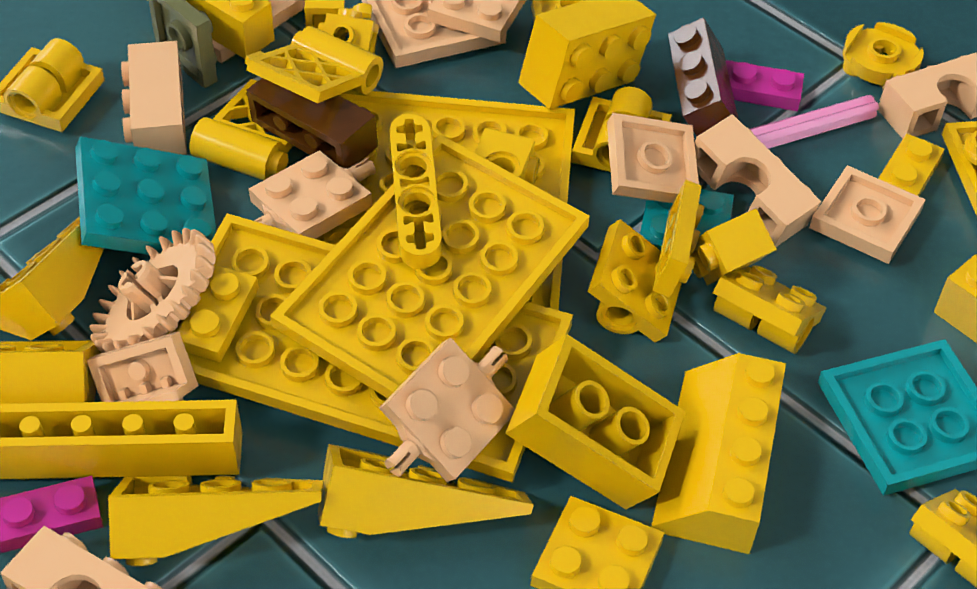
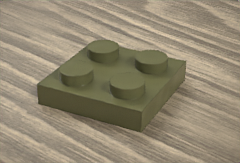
[149,0,217,88]

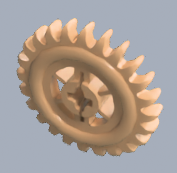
[90,228,216,353]

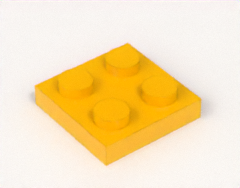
[530,496,665,589]

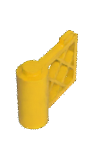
[244,26,383,103]
[189,79,294,181]

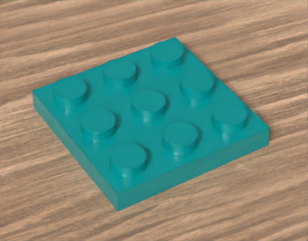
[75,136,217,255]
[817,339,977,496]

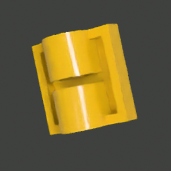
[0,38,105,132]
[571,87,672,172]
[587,219,682,342]
[713,265,827,354]
[909,488,977,588]

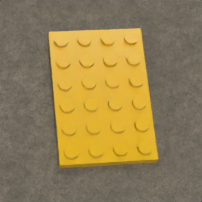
[270,134,590,398]

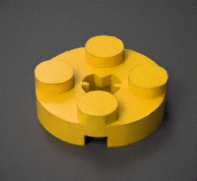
[842,22,924,89]

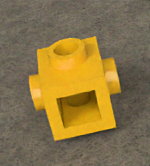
[317,8,379,54]

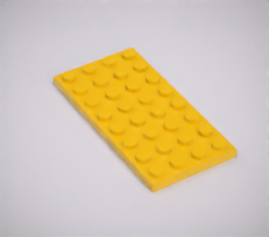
[165,213,573,482]

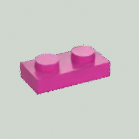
[726,60,804,111]
[0,475,103,553]

